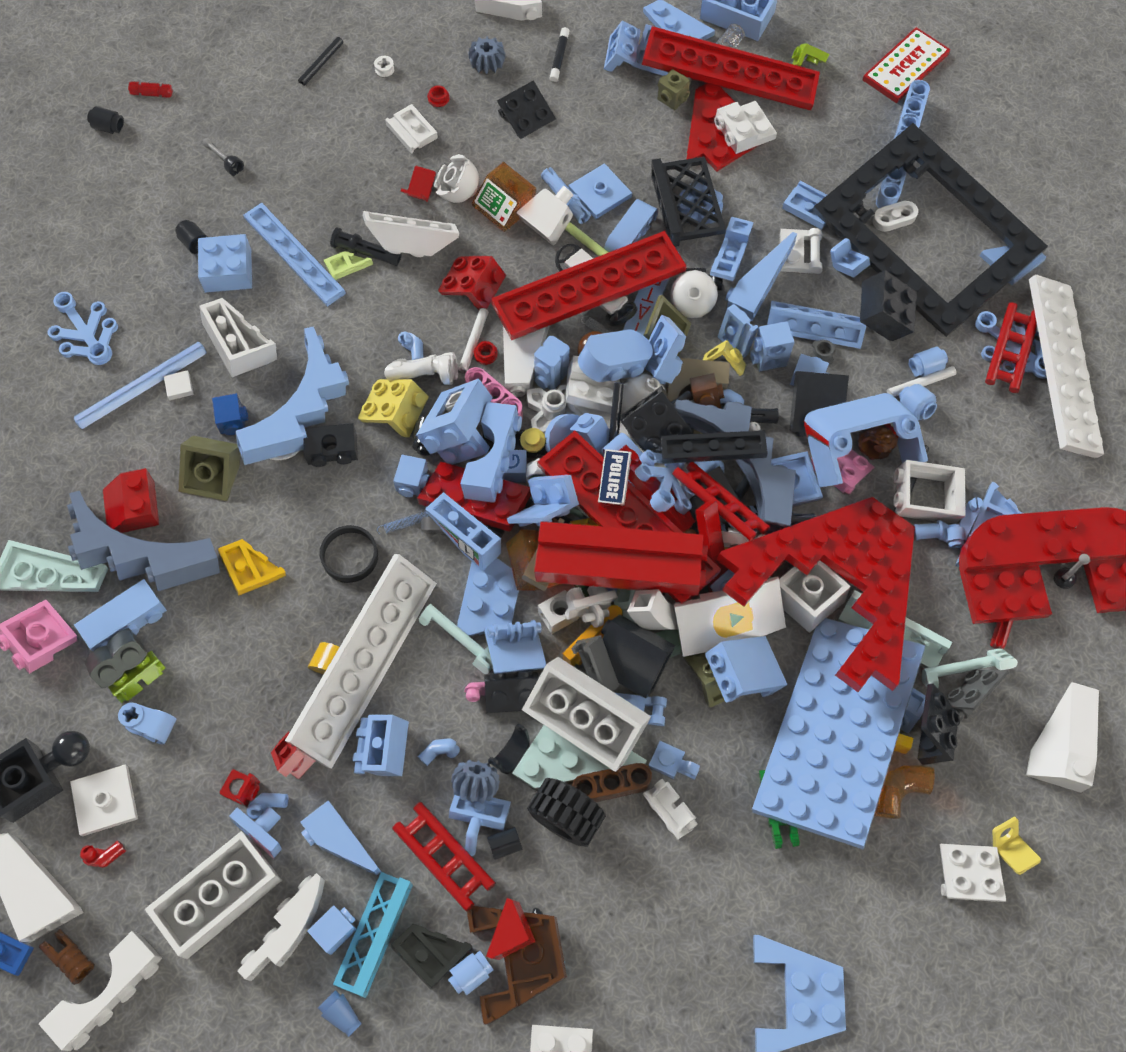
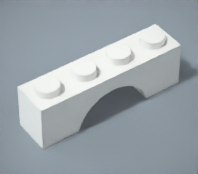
[39,931,162,1051]

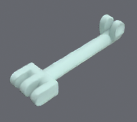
[419,604,493,674]
[922,648,1018,688]

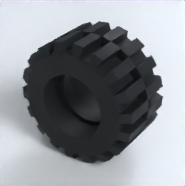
[527,778,606,847]

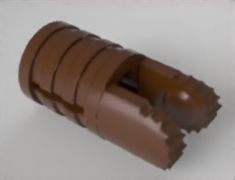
[39,929,95,985]

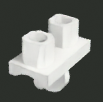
[565,586,618,628]

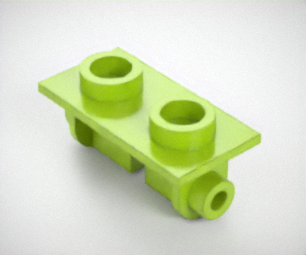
[108,651,166,703]

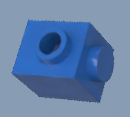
[212,393,249,435]

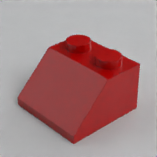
[103,468,160,533]

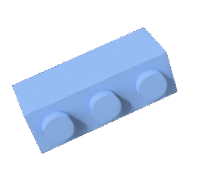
[74,579,167,651]

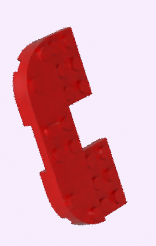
[959,507,1126,624]

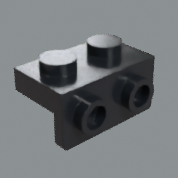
[484,670,539,713]

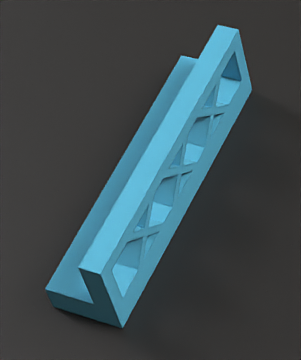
[333,872,413,998]

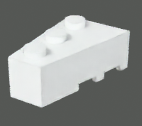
[199,298,277,377]

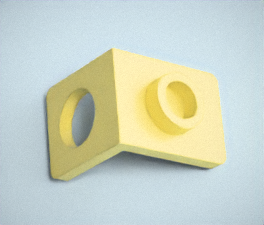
[703,340,746,376]
[992,817,1041,875]

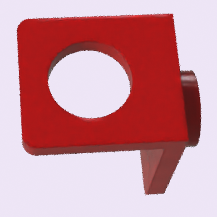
[400,166,436,202]
[220,769,260,807]

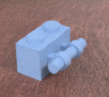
[353,715,409,776]

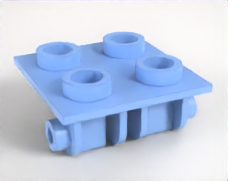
[484,620,546,674]

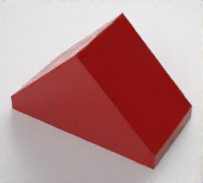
[486,898,536,960]

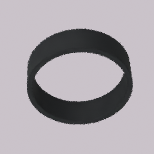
[320,525,378,583]

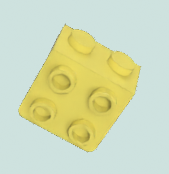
[358,379,429,437]

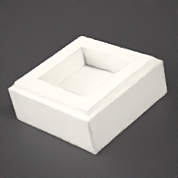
[164,370,194,400]

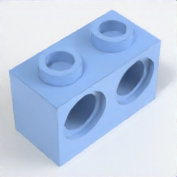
[750,321,794,372]

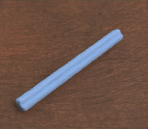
[74,342,206,429]

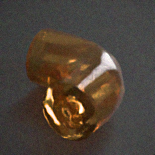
[874,765,935,819]

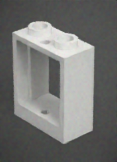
[893,460,965,523]

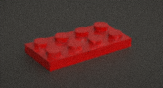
[417,462,531,532]

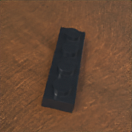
[660,430,768,464]

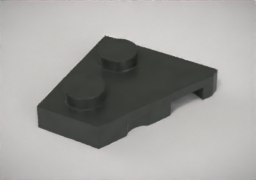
[391,924,473,990]

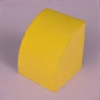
[308,642,340,675]

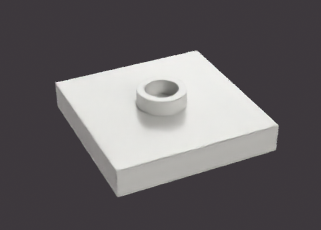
[70,764,138,837]

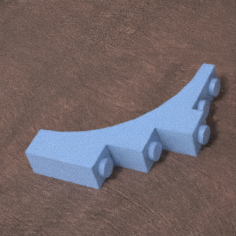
[236,326,349,465]

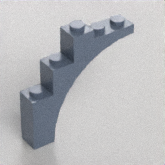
[674,400,796,533]
[67,491,220,591]

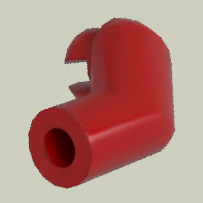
[80,840,127,868]

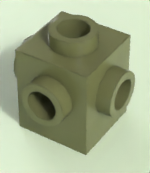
[657,69,690,111]

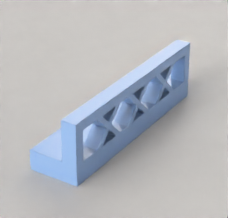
[767,301,866,349]

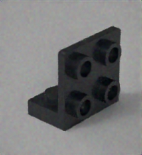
[621,386,691,453]
[917,683,960,765]

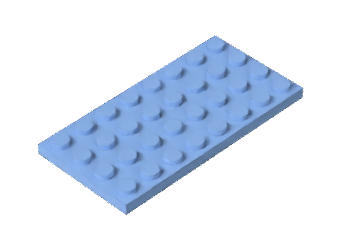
[752,618,925,850]

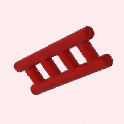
[985,302,1037,393]
[672,462,770,541]
[392,802,496,912]

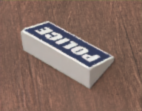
[598,449,632,505]

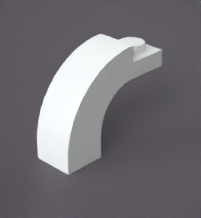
[627,589,692,630]

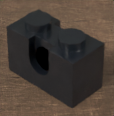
[303,423,358,467]

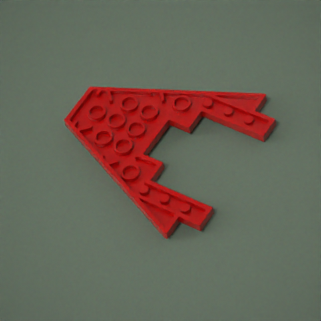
[716,497,915,692]

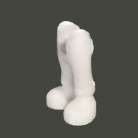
[384,352,458,385]

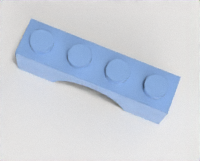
[460,402,522,503]

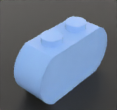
[578,329,653,382]

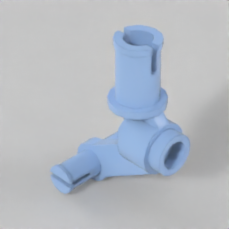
[914,497,983,548]

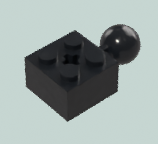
[0,731,90,823]

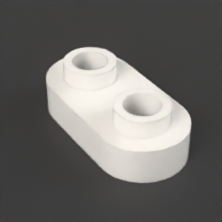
[872,201,918,232]

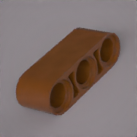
[572,763,652,802]

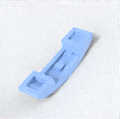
[710,217,754,281]

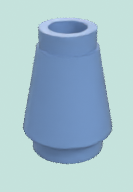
[318,990,362,1037]

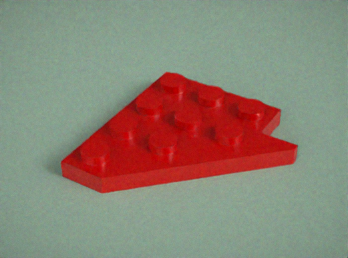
[686,83,759,172]

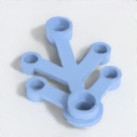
[48,292,118,365]
[975,311,1047,379]
[635,450,695,514]

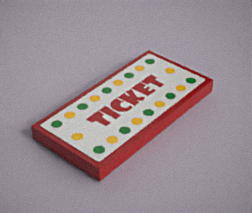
[862,27,951,104]

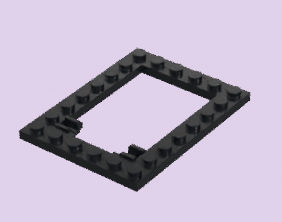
[813,123,1048,337]

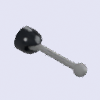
[202,138,244,176]
[1054,554,1090,589]

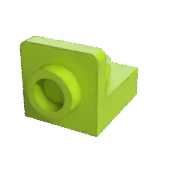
[792,43,829,66]

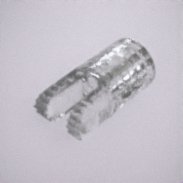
[716,24,745,48]

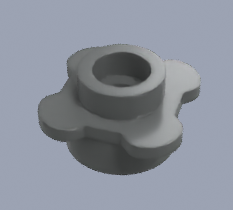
[810,340,836,364]

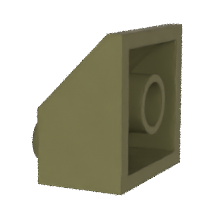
[178,435,240,501]

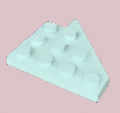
[512,725,647,790]

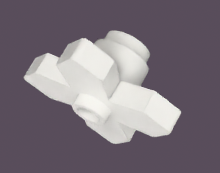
[526,385,576,435]

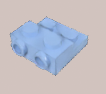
[645,315,686,385]

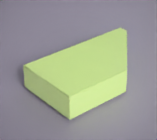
[324,251,373,280]

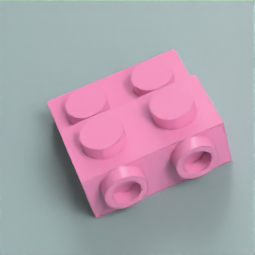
[0,600,77,674]

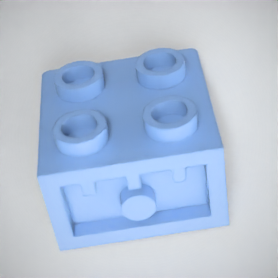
[507,475,579,527]

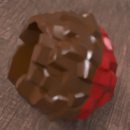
[858,423,899,460]

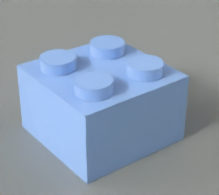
[198,234,252,293]

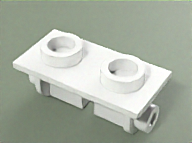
[643,779,698,839]

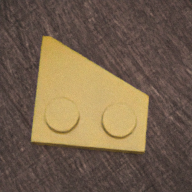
[218,539,286,596]

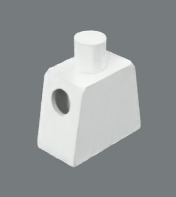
[517,186,574,245]

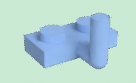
[449,795,511,856]

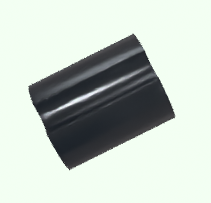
[487,827,523,860]

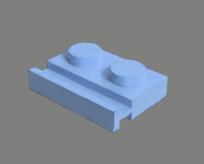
[782,181,827,230]
[718,304,759,358]

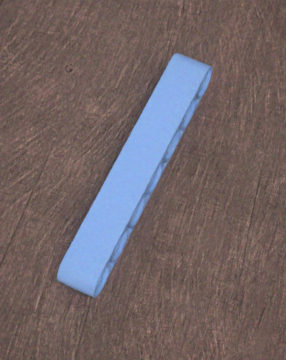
[876,80,930,208]

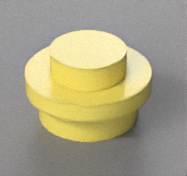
[520,428,546,453]

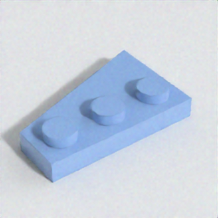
[643,0,715,40]

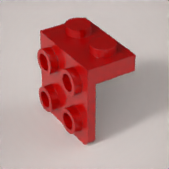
[438,256,506,310]

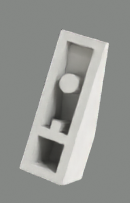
[474,0,542,21]

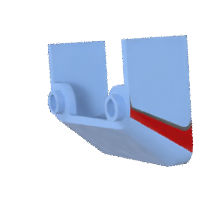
[804,393,928,487]

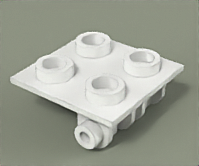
[940,844,1006,902]

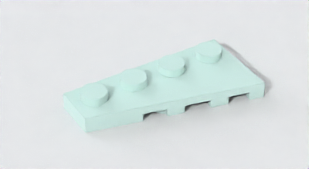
[0,540,108,592]

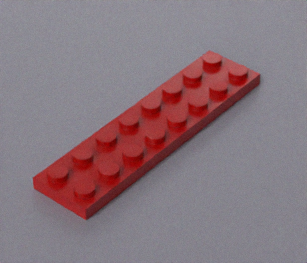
[642,26,820,111]
[491,231,686,341]
[537,430,721,604]

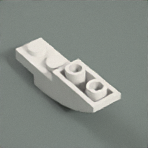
[238,873,325,981]

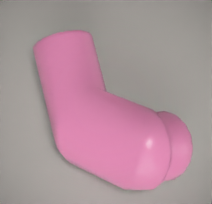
[465,682,485,702]

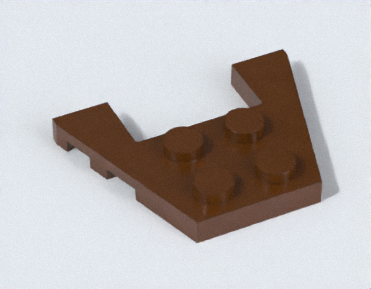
[467,906,567,1025]

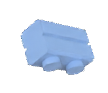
[534,336,570,390]

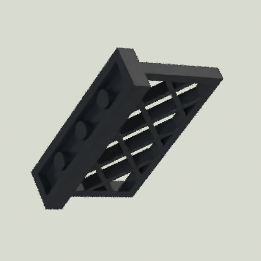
[651,156,726,247]

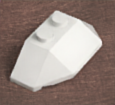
[363,211,459,257]

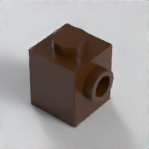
[690,373,725,409]

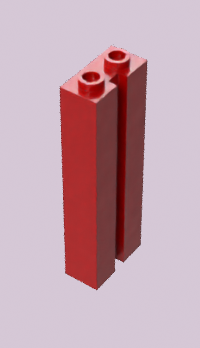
[534,521,708,595]

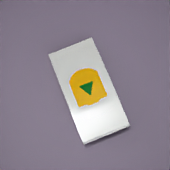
[674,577,786,657]

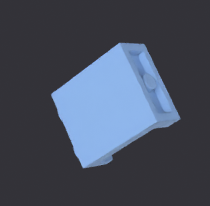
[705,636,787,702]

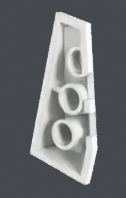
[1026,682,1099,793]

